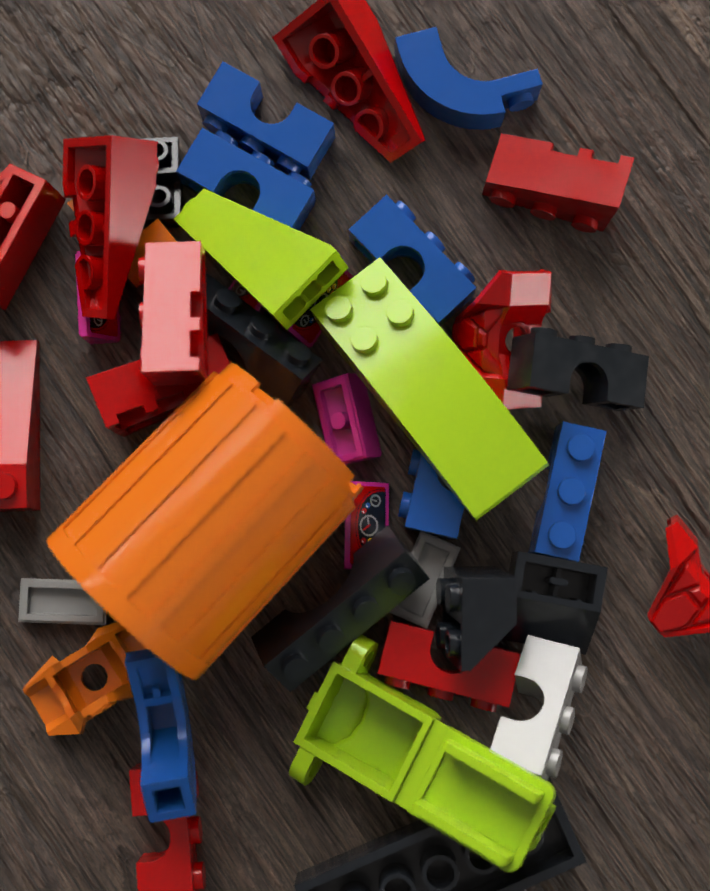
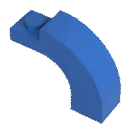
[394,27,542,130]
[125,649,197,823]

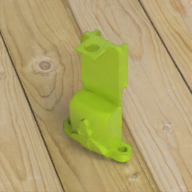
[289,635,556,872]

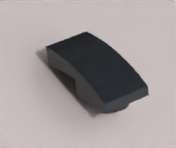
[142,136,183,229]

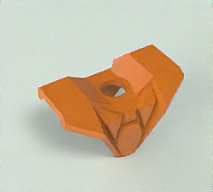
[23,622,148,736]

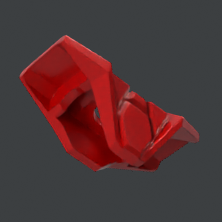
[452,269,552,410]
[647,514,710,638]

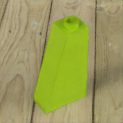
[174,188,349,330]

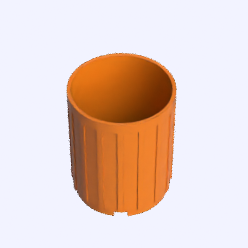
[46,362,364,680]

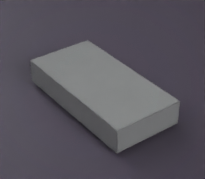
[390,531,461,629]
[18,578,109,625]

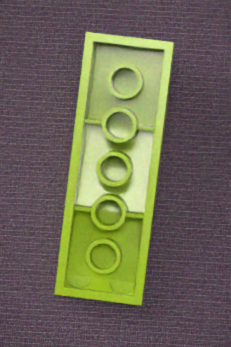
[310,257,549,521]

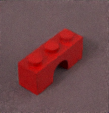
[377,619,521,712]
[129,763,206,891]

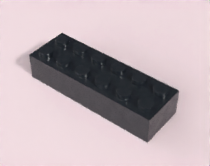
[294,776,587,891]

